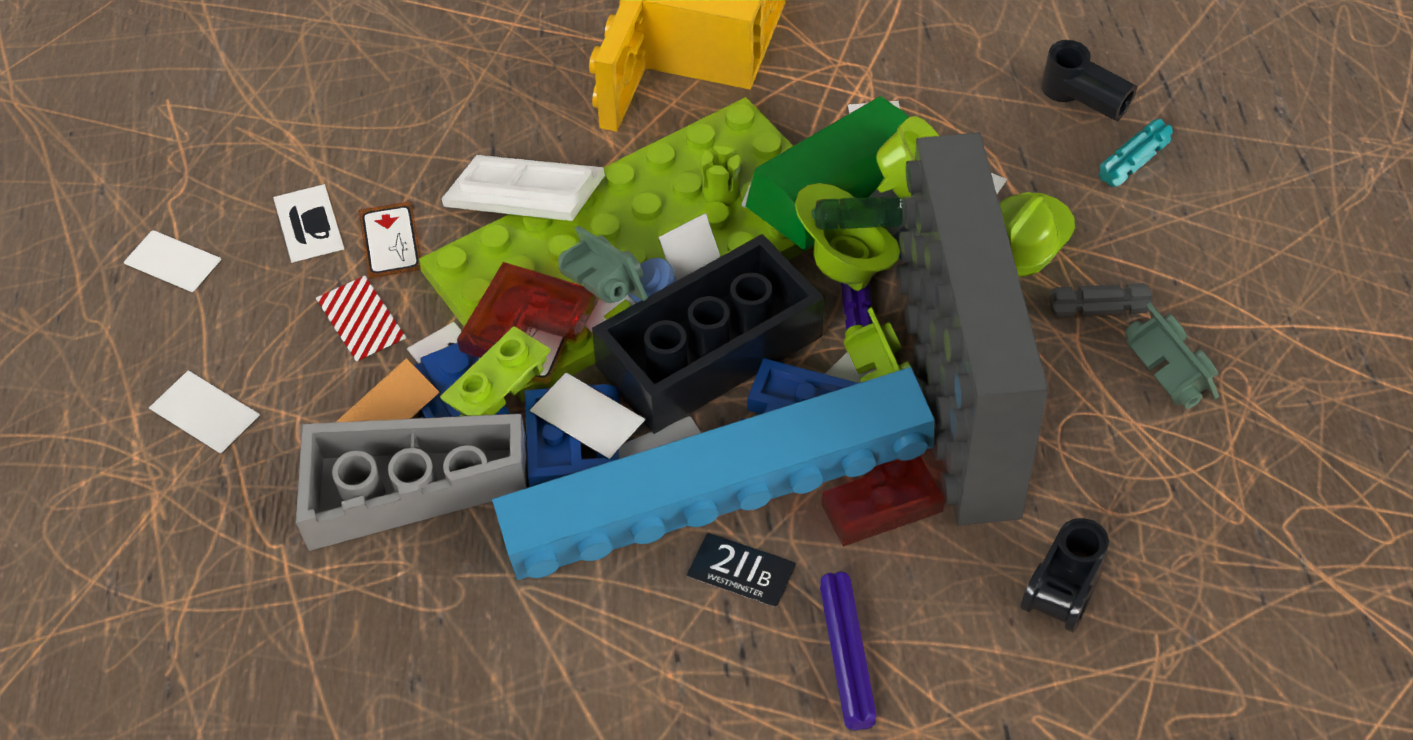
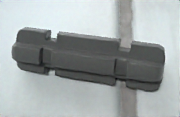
[1050,283,1152,317]

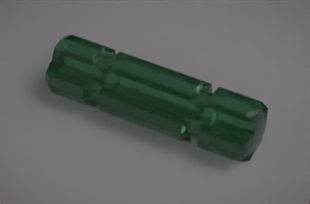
[811,196,903,230]

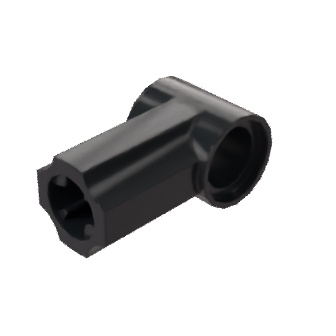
[1041,40,1138,121]

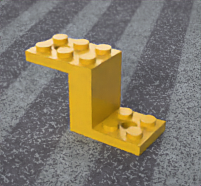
[589,0,786,132]

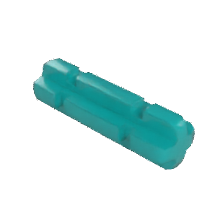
[1098,119,1173,187]

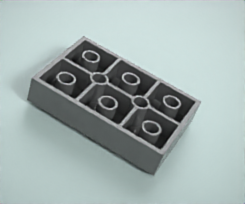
[896,132,1048,526]

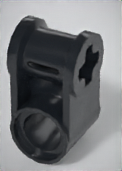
[1021,518,1109,633]

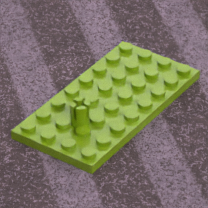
[419,97,814,402]

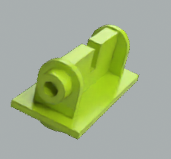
[843,307,910,383]
[440,326,551,417]

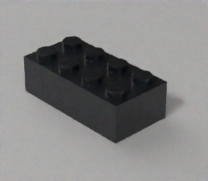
[592,234,824,434]

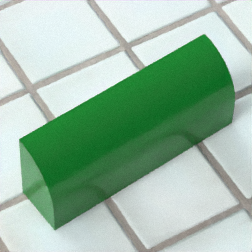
[745,96,909,250]

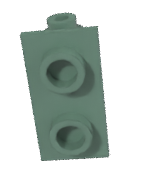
[558,226,648,303]
[1125,303,1220,409]

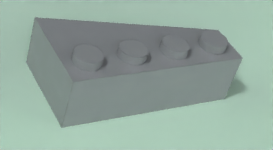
[296,414,527,551]

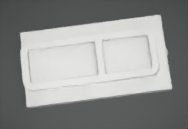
[442,155,605,221]

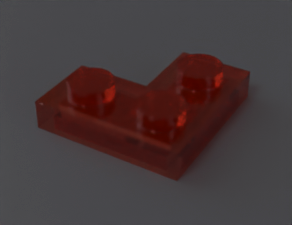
[457,262,598,358]
[821,456,945,547]

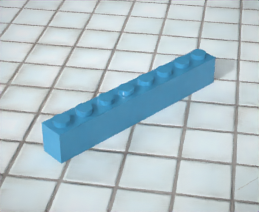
[492,367,935,580]

